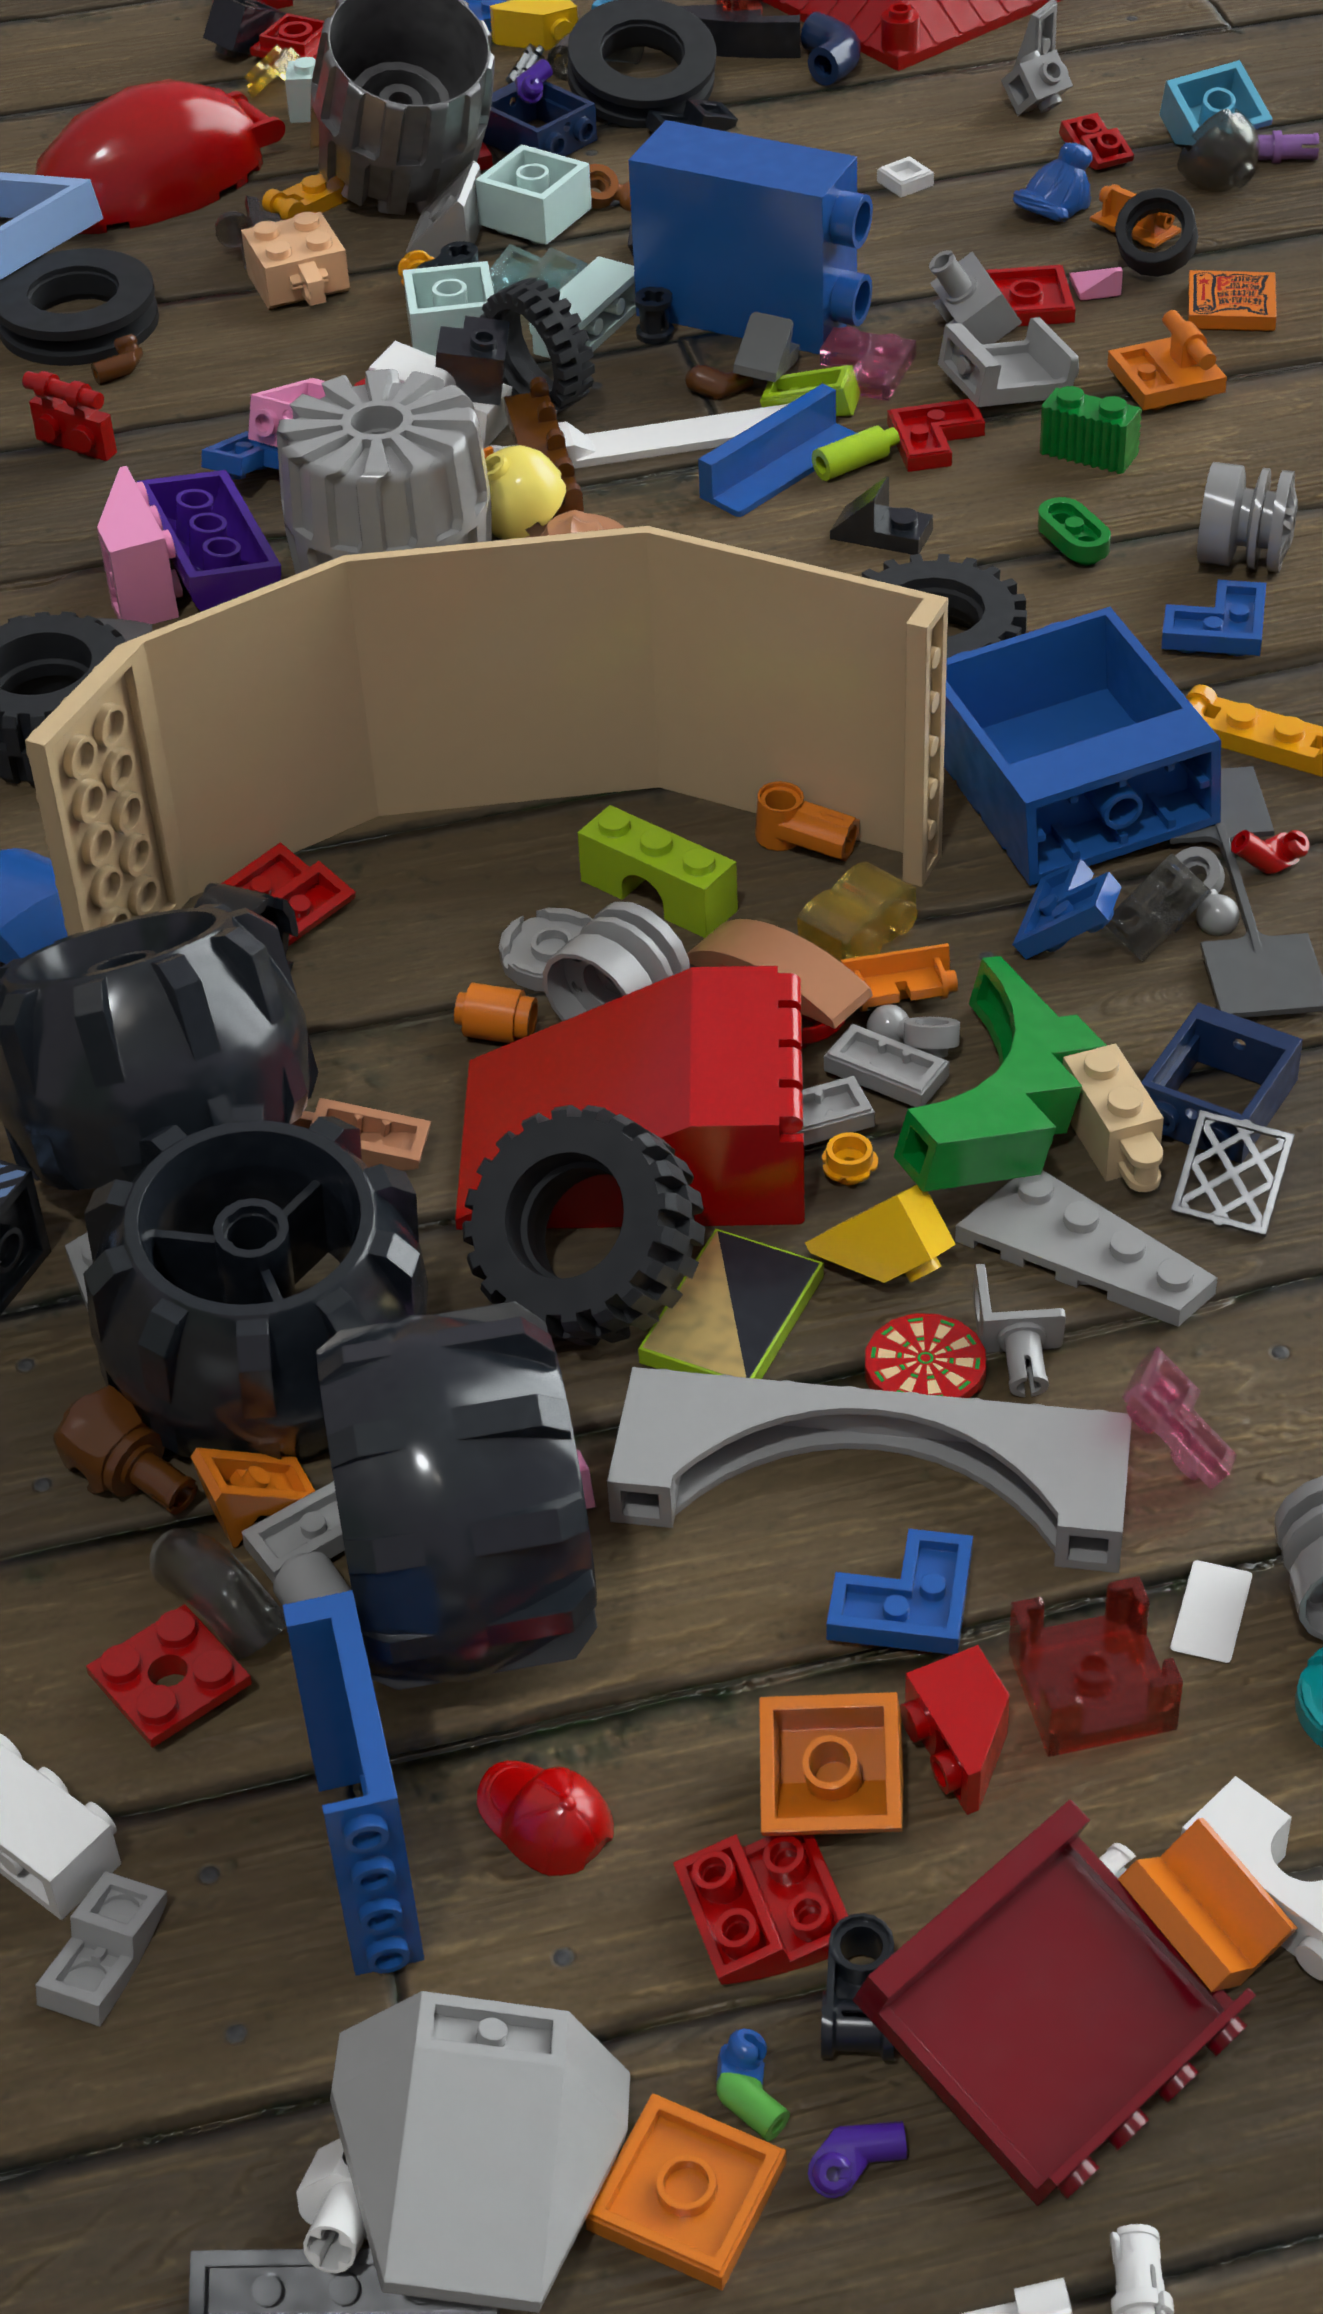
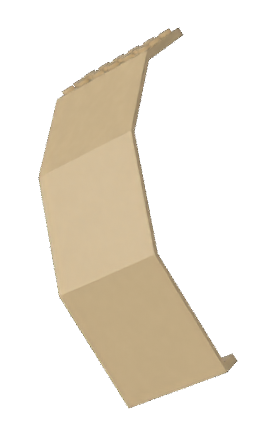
[25,526,948,936]

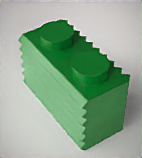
[1040,386,1142,475]

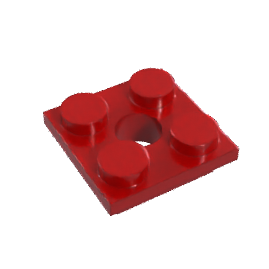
[250,13,324,64]
[86,1604,252,1748]

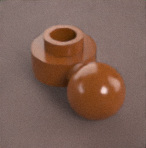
[589,164,631,211]

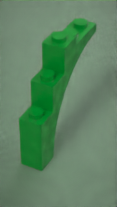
[893,956,1107,1192]

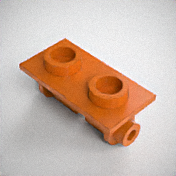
[1090,184,1181,248]
[841,943,958,1012]

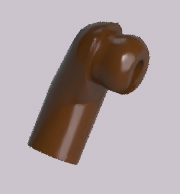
[91,334,143,384]
[685,364,753,400]

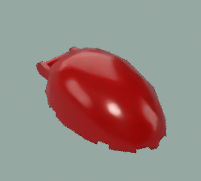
[34,79,286,234]

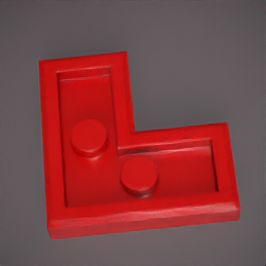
[887,399,985,472]

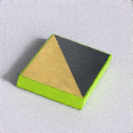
[638,1229,824,1379]

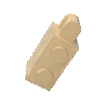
[1063,1043,1164,1192]

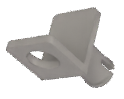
[973,1264,1066,1397]

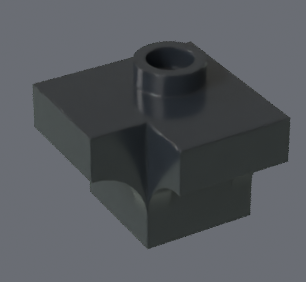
[435,316,510,406]

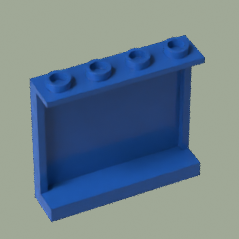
[282,1590,425,1976]

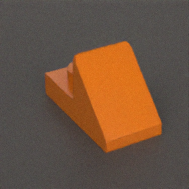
[191,1448,315,1548]

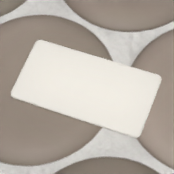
[1170,1560,1252,1663]

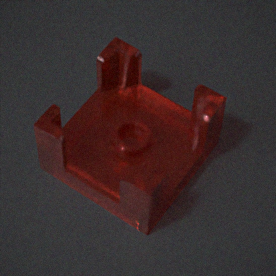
[1009,1576,1183,1757]

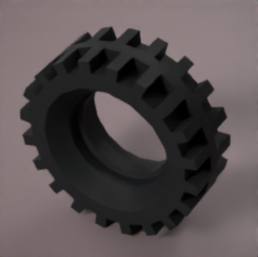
[862,554,1027,658]

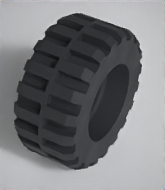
[0,611,127,785]
[462,1105,705,1346]

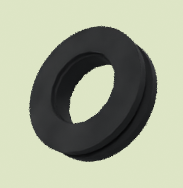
[567,0,716,128]
[0,248,159,366]

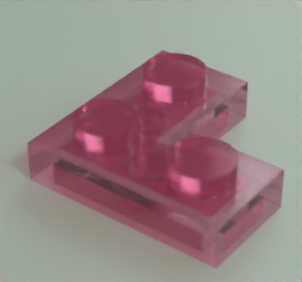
[820,327,916,401]
[1122,1346,1237,1490]

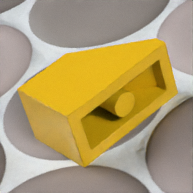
[490,0,578,51]
[805,1184,956,1283]

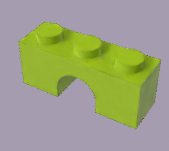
[577,805,738,938]

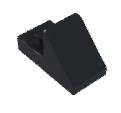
[830,476,933,555]

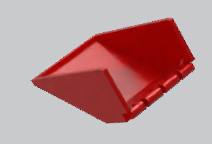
[455,966,805,1230]

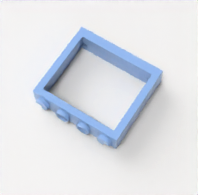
[0,172,104,280]

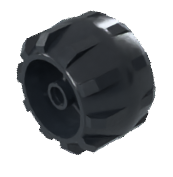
[0,904,319,1190]
[83,1103,429,1462]
[316,1301,597,1690]

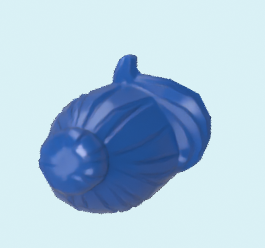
[1013,143,1093,222]

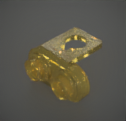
[244,44,301,99]

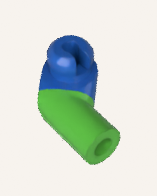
[716,2028,790,2141]

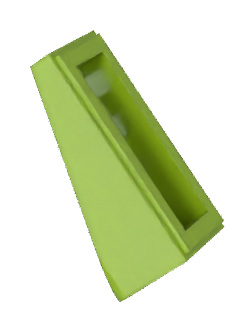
[760,365,860,416]

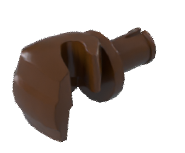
[53,1385,198,1515]

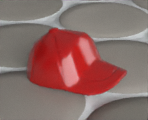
[476,1760,614,1876]

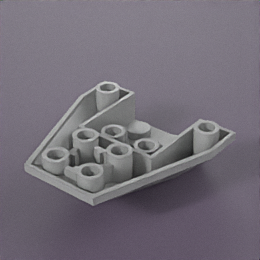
[330,1991,630,2313]

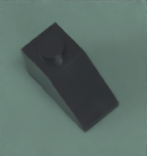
[203,0,286,58]

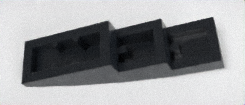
[680,4,801,59]

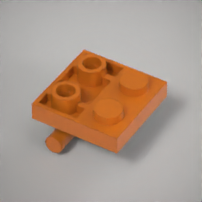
[1107,310,1227,410]

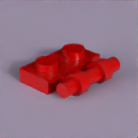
[22,371,117,461]

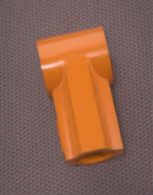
[755,781,860,861]

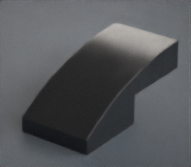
[645,99,738,133]

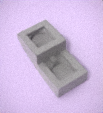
[35,1871,167,2027]

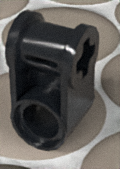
[821,1913,895,2061]

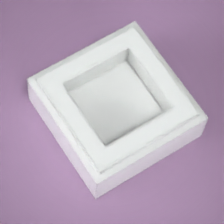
[877,156,934,198]

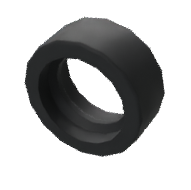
[1115,188,1199,277]

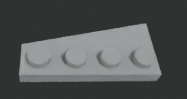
[955,1170,1217,1327]

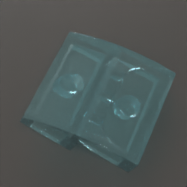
[489,244,588,294]

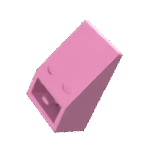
[97,466,183,624]

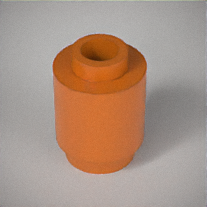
[454,982,538,1044]

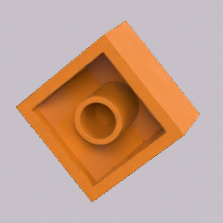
[759,1692,904,1836]

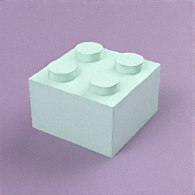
[475,144,592,245]
[403,261,494,357]

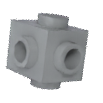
[1001,50,1073,116]

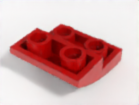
[673,1834,848,1985]

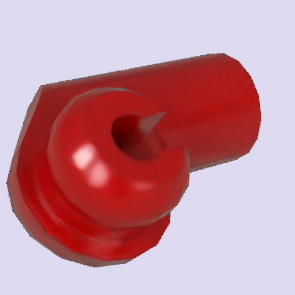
[1231,830,1309,874]

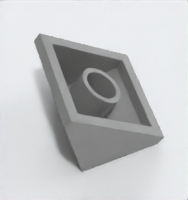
[406,161,481,258]

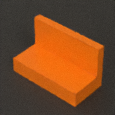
[1118,1818,1298,1992]

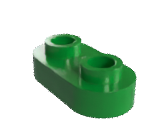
[1038,497,1111,565]

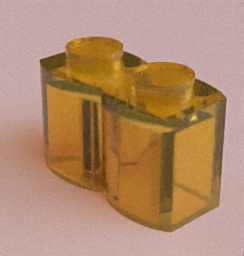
[797,861,918,962]

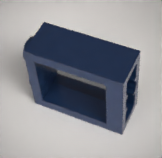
[483,81,597,156]
[1141,1002,1303,1164]

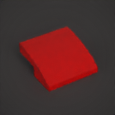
[221,842,356,946]

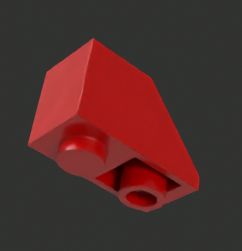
[900,1645,1010,1815]

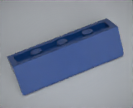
[698,384,856,517]

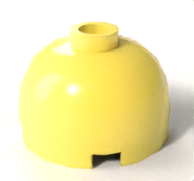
[485,445,566,540]

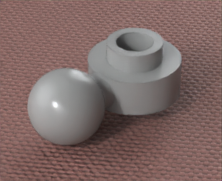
[1168,846,1239,936]
[867,1004,960,1058]

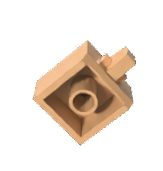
[241,212,350,310]

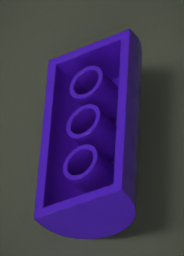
[137,470,281,612]

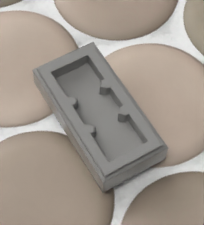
[824,1023,949,1107]
[797,1076,875,1146]

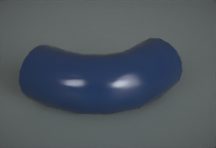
[801,11,861,86]

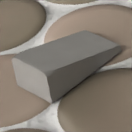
[1013,0,1057,69]

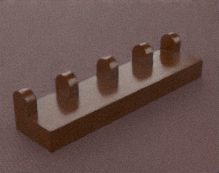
[504,377,584,523]

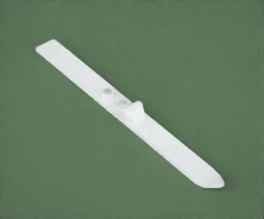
[483,403,790,469]

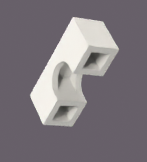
[1181,1776,1323,1981]

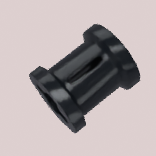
[634,287,674,345]

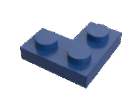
[201,431,279,480]
[1161,579,1266,656]
[1013,858,1122,959]
[826,1529,973,1655]

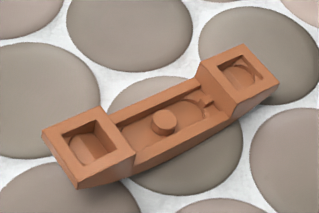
[687,919,873,1029]

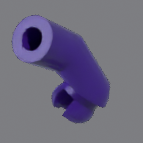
[515,59,553,104]
[808,2121,907,2198]

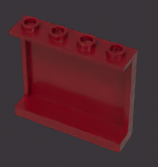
[853,1799,1256,2206]

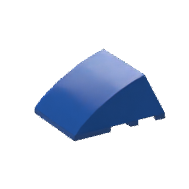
[0,848,68,964]

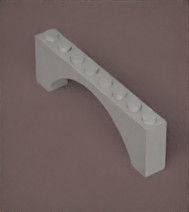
[607,1367,1132,1573]

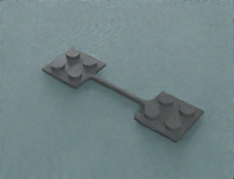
[1169,766,1323,1018]

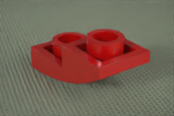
[1059,113,1134,170]

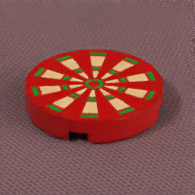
[865,1313,986,1398]

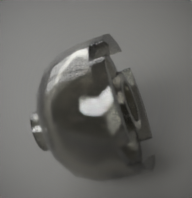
[1177,108,1261,193]

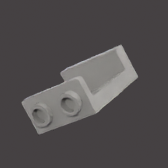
[938,317,1079,407]

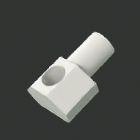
[296,2138,367,2273]

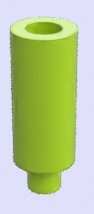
[812,426,900,481]

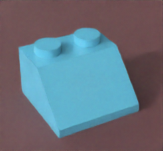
[1159,60,1273,146]

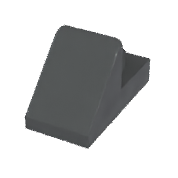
[733,312,800,382]

